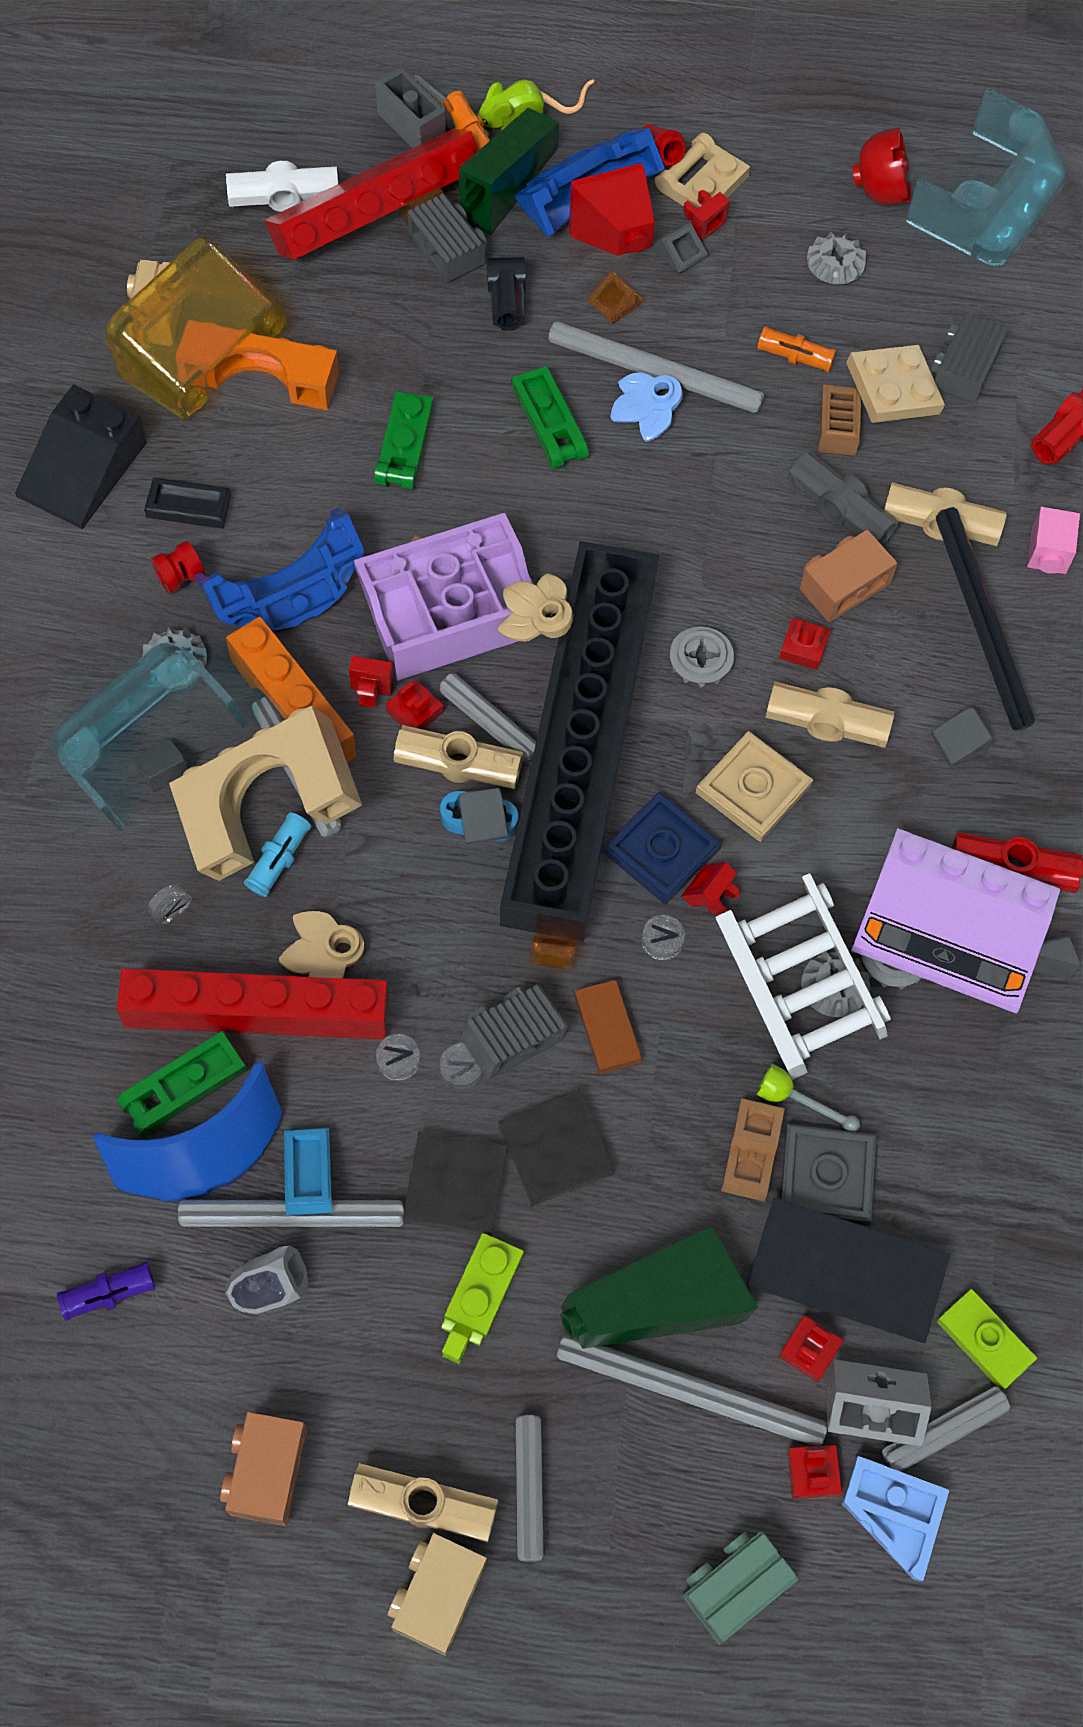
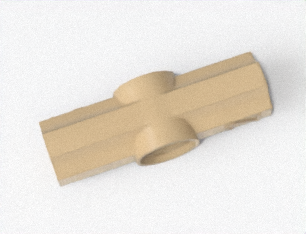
[884,482,1007,546]
[765,682,894,748]
[394,725,524,789]
[348,1463,498,1543]

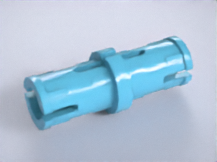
[244,812,312,897]

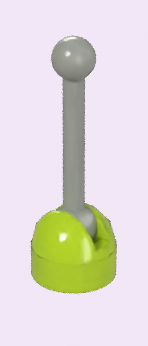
[756,1064,860,1132]

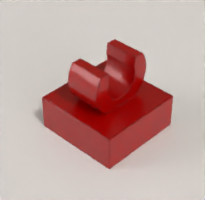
[683,190,730,242]
[779,618,830,670]
[349,656,394,708]
[385,679,444,730]
[681,862,740,915]
[779,1315,844,1383]
[787,1445,842,1499]

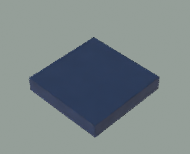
[603,792,722,905]

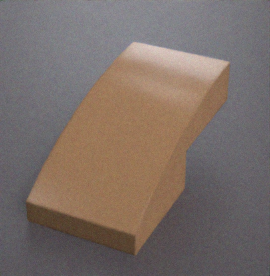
[721,1098,785,1202]

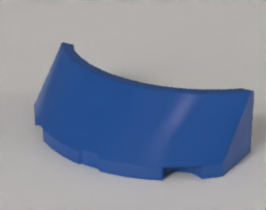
[515,128,665,237]
[194,508,364,631]
[92,1061,283,1202]

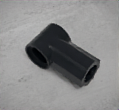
[487,257,526,331]

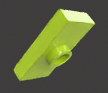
[936,1289,1038,1391]

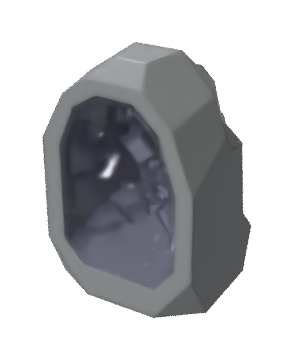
[225,1246,308,1314]

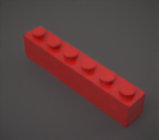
[264,129,478,260]
[116,968,389,1040]

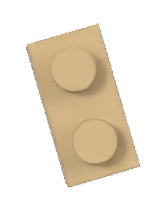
[388,1533,487,1656]

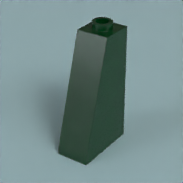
[459,108,559,235]
[560,1226,758,1349]

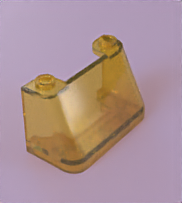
[105,237,287,420]

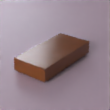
[574,980,642,1075]

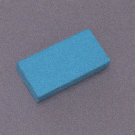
[284,1128,332,1216]

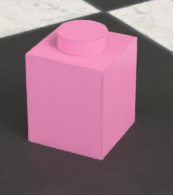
[1027,507,1080,574]

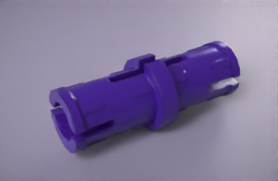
[57,1261,156,1321]

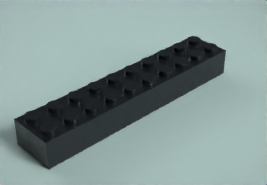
[500,541,659,942]

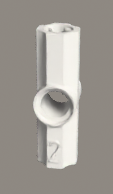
[226,161,338,212]

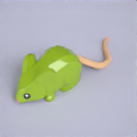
[478,79,594,130]

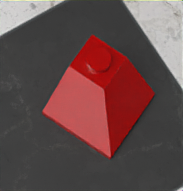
[568,163,655,256]

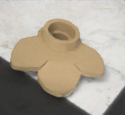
[497,573,573,642]
[279,911,364,978]

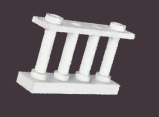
[715,873,891,1080]

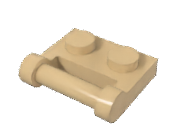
[655,133,750,208]

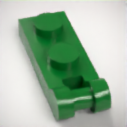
[511,366,589,470]
[374,391,434,490]
[117,1031,247,1138]

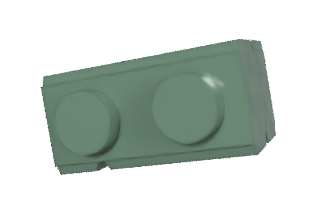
[682,1531,798,1645]

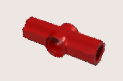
[1030,390,1083,465]
[952,832,1083,893]

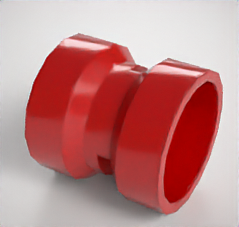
[151,541,205,594]

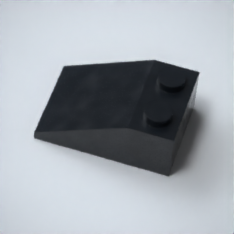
[15,384,146,529]

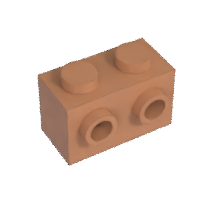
[800,529,898,623]
[220,1412,307,1527]

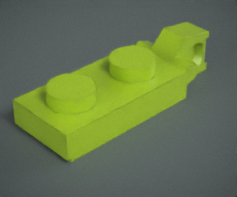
[441,1233,524,1364]

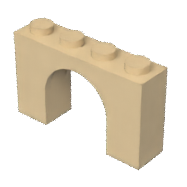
[169,706,362,881]

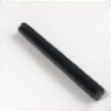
[936,507,1035,731]

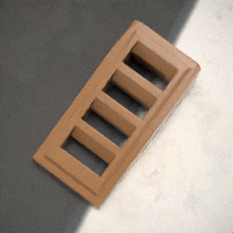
[817,385,861,456]

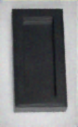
[144,477,231,529]

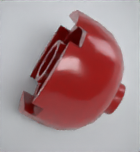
[852,127,912,206]

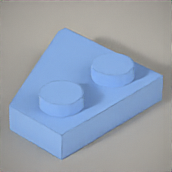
[841,1456,949,1582]

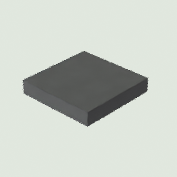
[780,1124,876,1226]

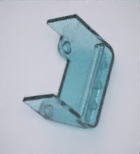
[906,88,1067,266]
[49,642,248,831]

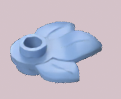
[610,372,683,442]

